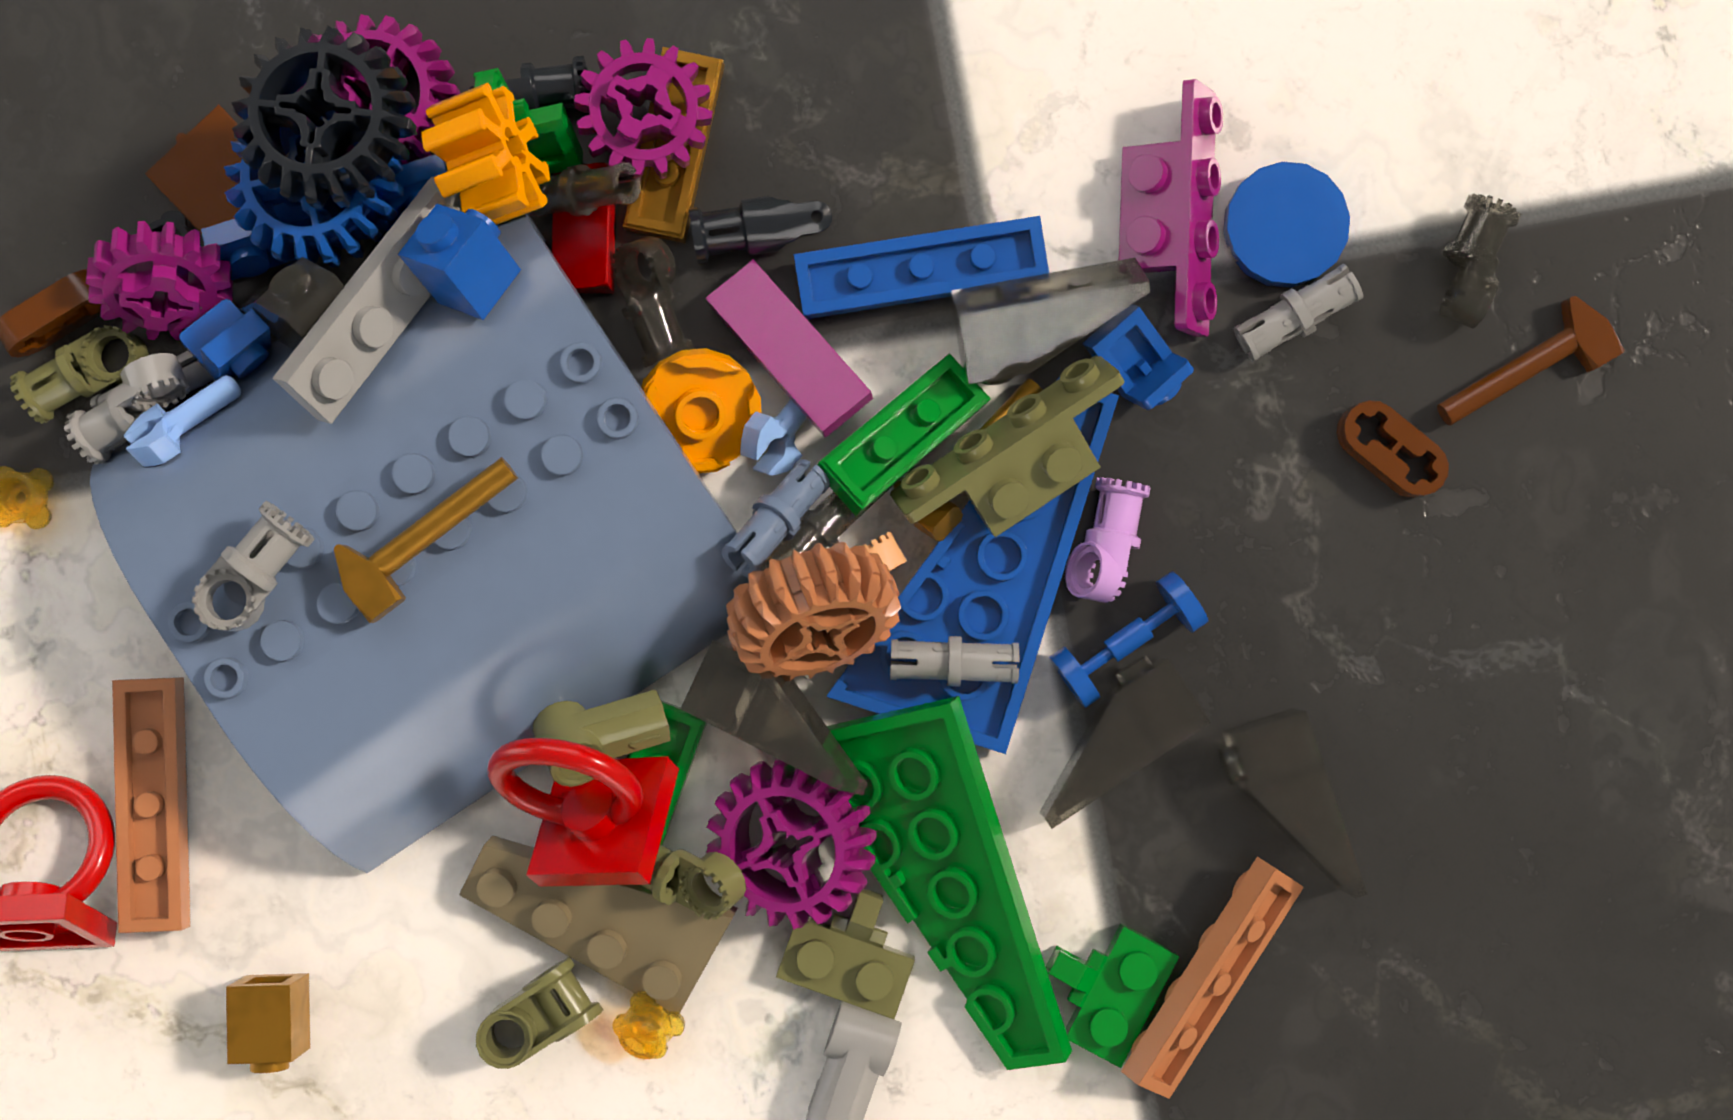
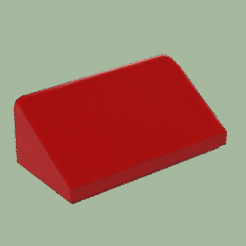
[552,162,616,294]

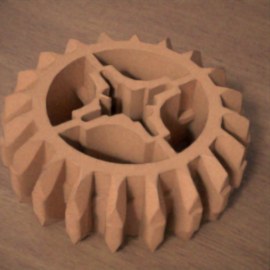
[726,542,901,681]

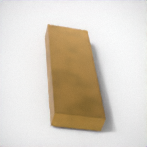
[623,47,724,243]

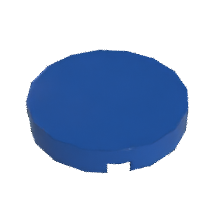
[1223,161,1350,288]

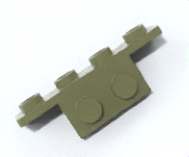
[890,356,1125,537]

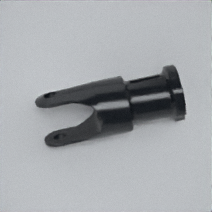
[689,196,832,264]

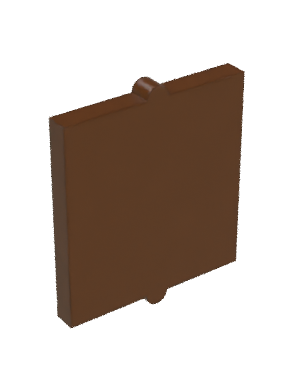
[145,104,242,234]

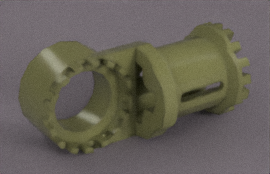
[10,325,149,424]
[641,844,746,920]

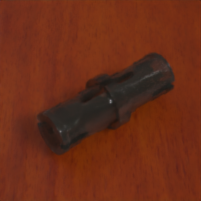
[527,162,641,218]

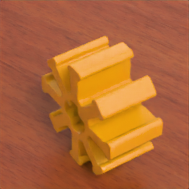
[421,83,550,225]

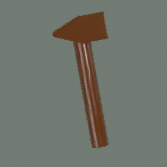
[1437,296,1625,426]

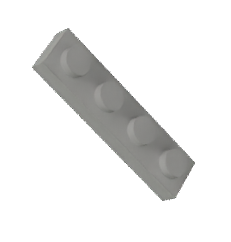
[272,177,462,424]

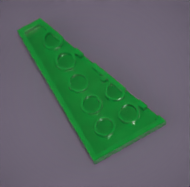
[783,696,1072,1070]

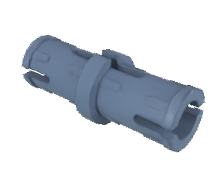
[721,459,830,577]

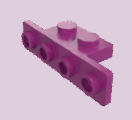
[1118,79,1223,337]

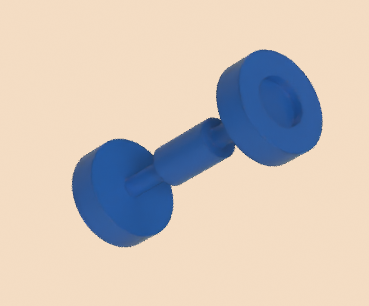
[1049,571,1209,708]

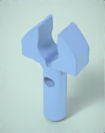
[123,375,241,467]
[740,399,807,476]

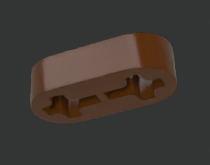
[0,269,102,358]
[1337,400,1449,498]

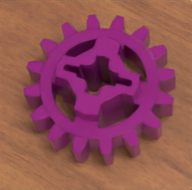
[574,38,713,181]
[86,221,233,340]

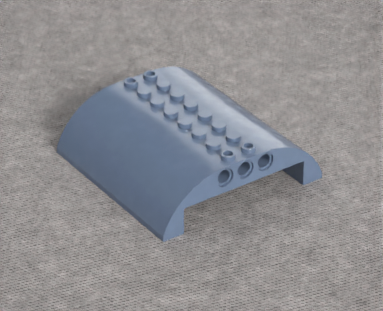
[90,213,765,873]

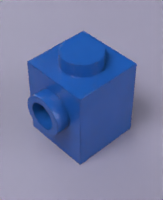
[398,204,521,320]

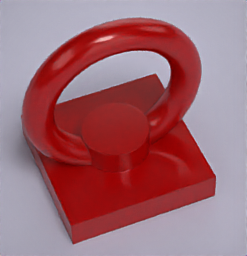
[487,738,679,887]
[0,775,117,951]

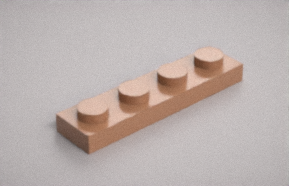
[112,677,191,933]
[1121,857,1304,1099]

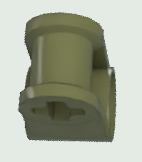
[476,957,603,1069]

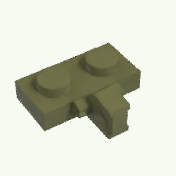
[776,888,915,1019]

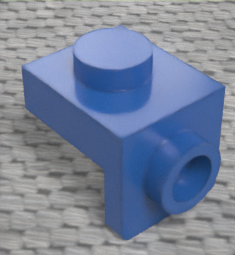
[179,299,271,380]
[1082,302,1194,410]

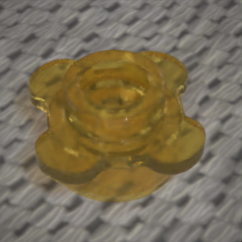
[0,466,54,529]
[612,991,685,1059]

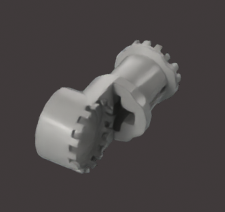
[64,353,190,465]
[192,501,315,632]

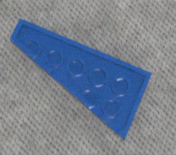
[826,377,1119,754]

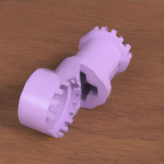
[1065,477,1150,603]

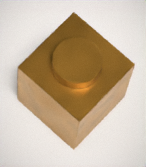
[226,973,310,1073]

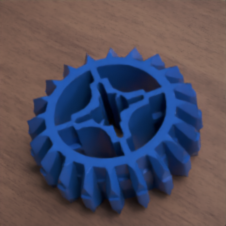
[224,100,404,269]

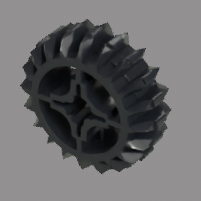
[231,25,417,210]

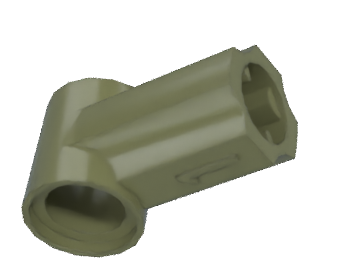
[532,689,671,787]

